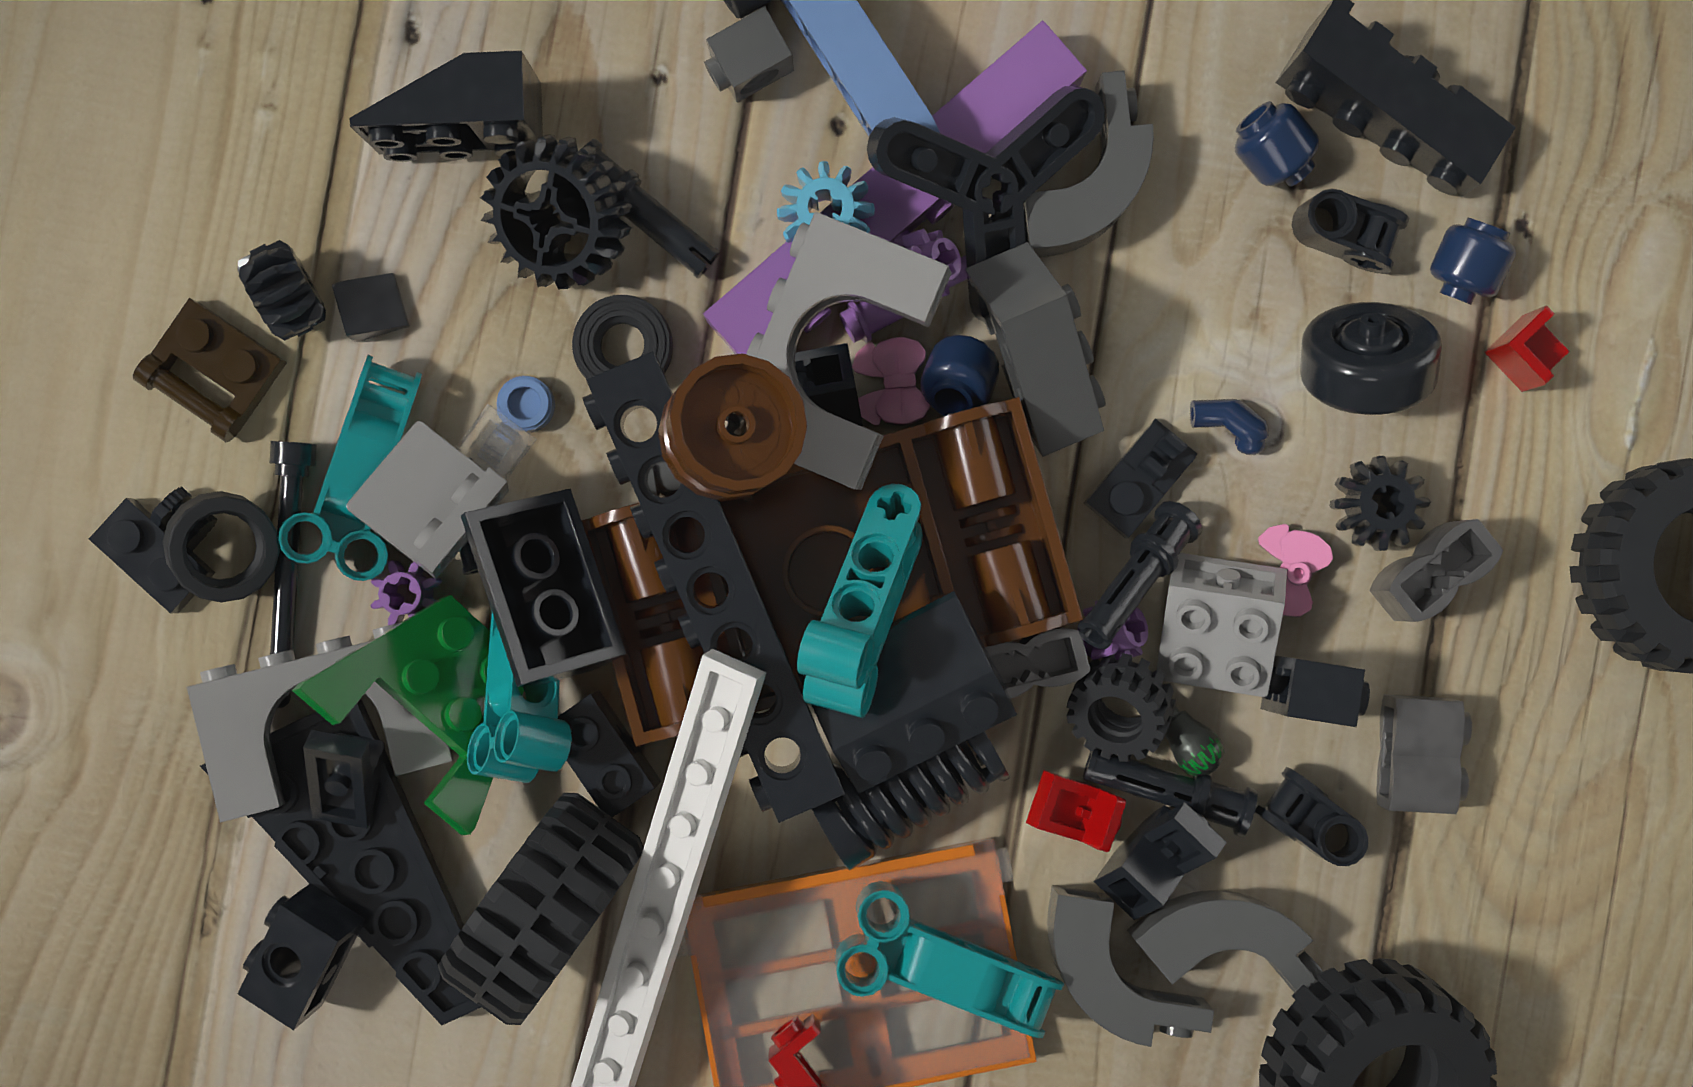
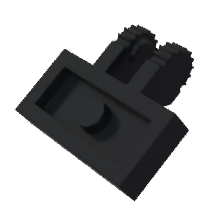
[89,487,218,614]

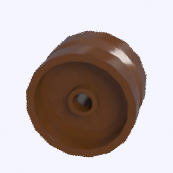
[658,353,807,501]

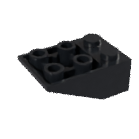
[349,51,543,162]

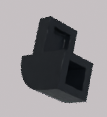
[1093,803,1227,920]

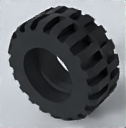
[1569,458,1693,674]
[438,793,644,1025]
[1259,958,1497,1087]

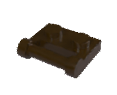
[133,298,287,443]

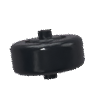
[1300,302,1442,415]

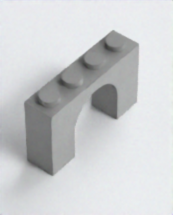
[726,211,952,490]
[187,623,453,823]

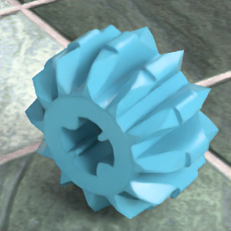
[777,161,875,243]

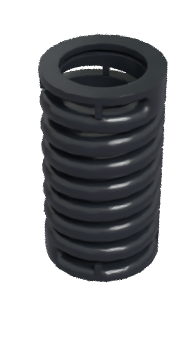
[812,731,1010,870]

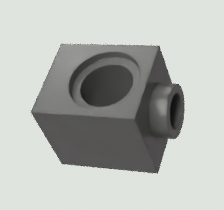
[704,6,794,103]

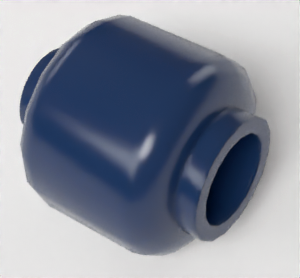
[1235,101,1319,186]
[1430,217,1516,305]
[921,335,999,416]

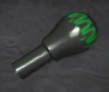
[1165,707,1225,776]

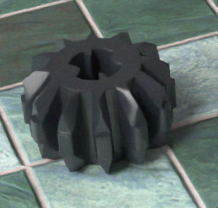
[237,240,326,341]
[1329,456,1431,551]

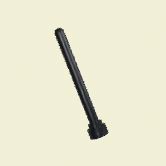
[269,441,317,708]

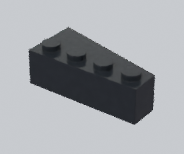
[1275,0,1516,197]

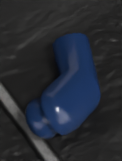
[1190,399,1269,455]

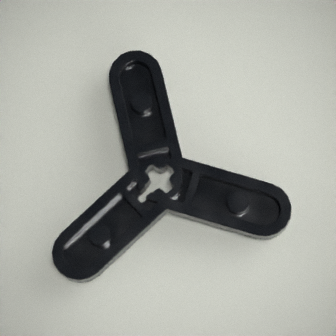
[867,85,1105,323]

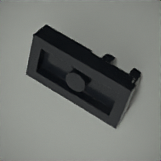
[1084,418,1197,538]

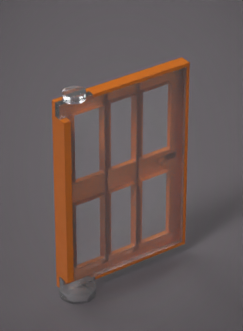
[676,837,1037,1087]

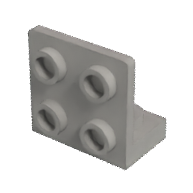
[346,421,509,579]
[1157,553,1287,697]

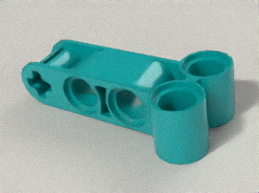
[278,355,422,581]
[797,484,923,718]
[467,613,572,783]
[835,881,1064,1038]

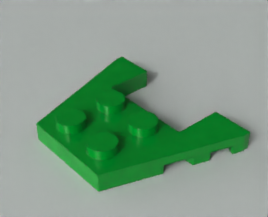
[292,595,524,835]

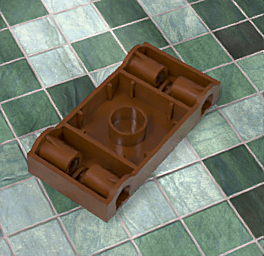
[582,397,1083,746]

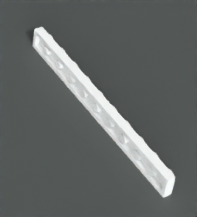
[571,649,767,1087]

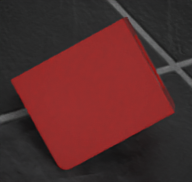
[1484,305,1570,392]

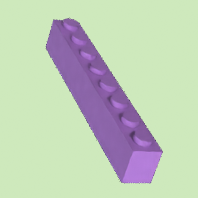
[703,20,1087,354]

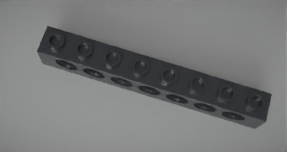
[582,351,845,823]

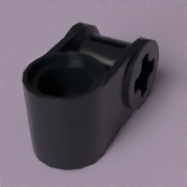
[1291,189,1410,274]
[1255,767,1368,866]

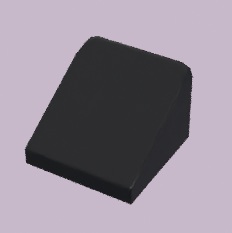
[332,273,410,342]

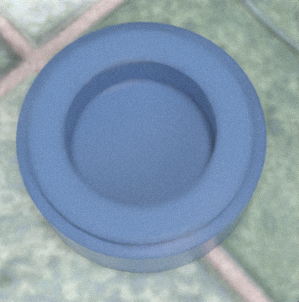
[497,376,555,433]

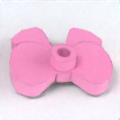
[852,337,930,426]
[1258,524,1333,617]

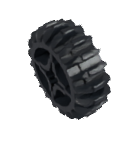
[480,135,632,290]

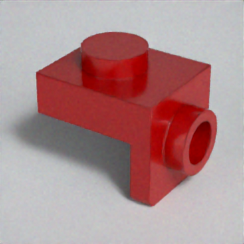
[1026,770,1126,852]
[768,1014,828,1087]

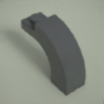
[1023,70,1154,258]
[1047,885,1214,1047]
[1127,890,1323,993]

